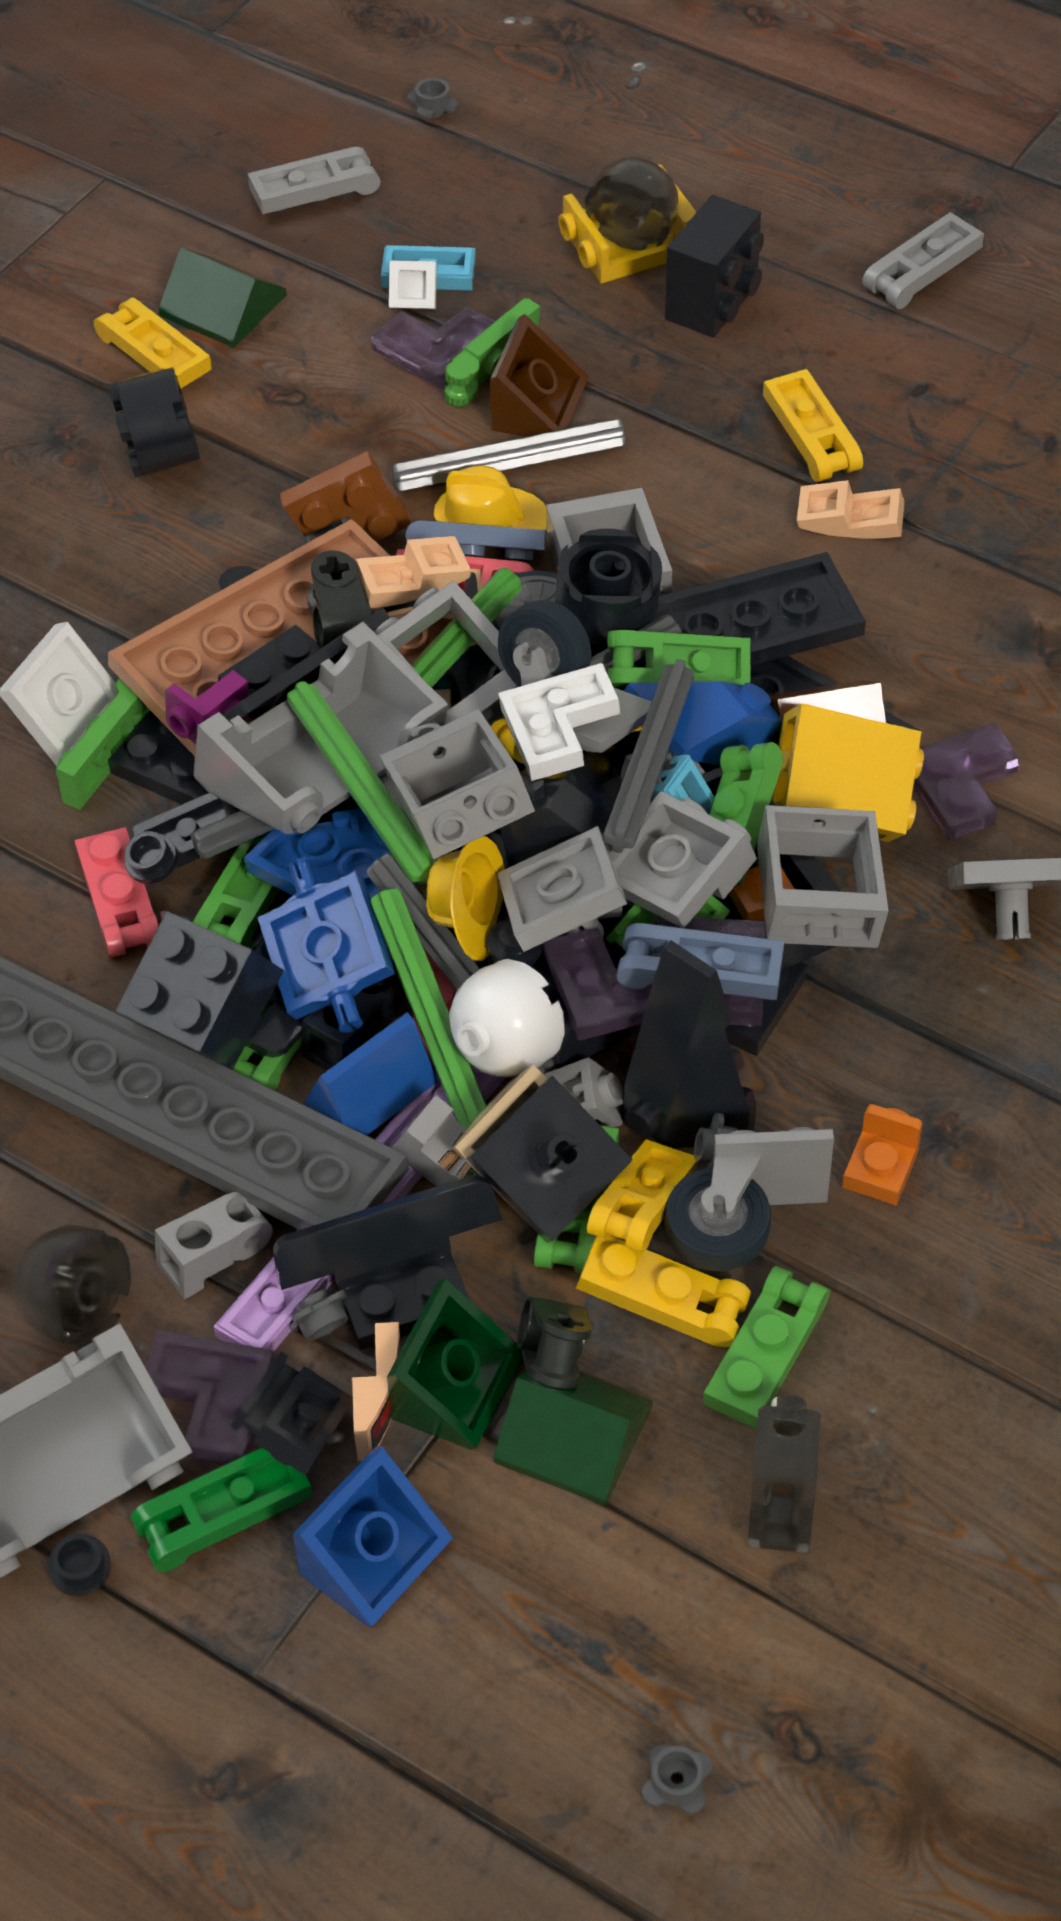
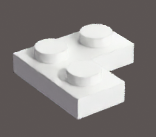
[498,663,620,781]

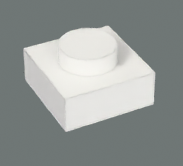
[389,261,437,310]

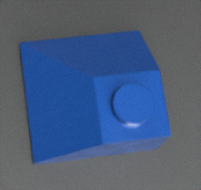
[624,681,783,765]

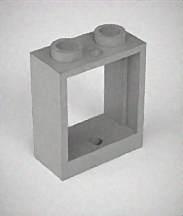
[546,488,672,596]
[374,580,518,725]
[379,709,535,860]
[757,805,889,948]

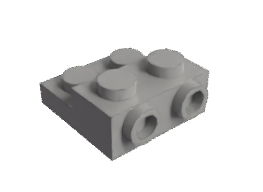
[610,791,757,928]

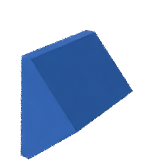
[303,1012,438,1136]
[293,1446,453,1627]

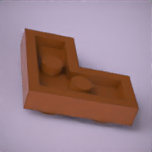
[280,451,412,542]

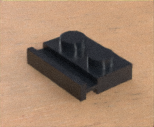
[230,1351,353,1475]

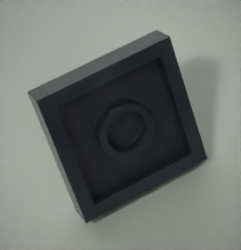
[466,1075,633,1243]

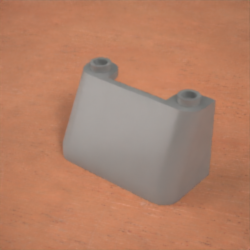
[194,622,448,834]
[0,1323,192,1578]

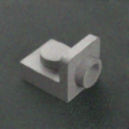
[544,1057,624,1128]

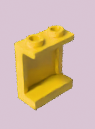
[558,164,696,284]
[771,703,924,842]

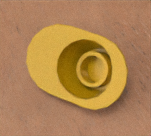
[434,465,547,531]
[426,836,505,961]

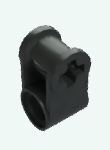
[307,550,374,647]
[517,1296,593,1389]

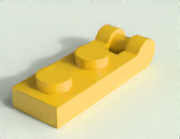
[93,298,212,388]
[763,369,863,483]
[587,1139,698,1252]
[575,1234,751,1348]

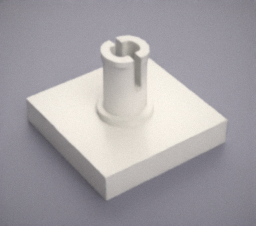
[0,622,118,766]

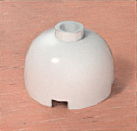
[449,959,565,1077]

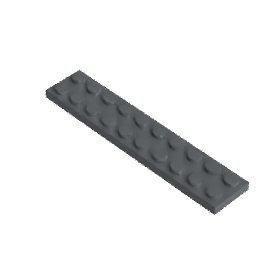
[0,957,409,1230]

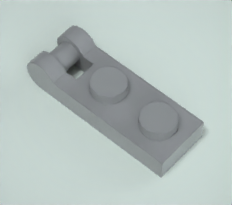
[248,147,381,215]
[862,212,984,309]

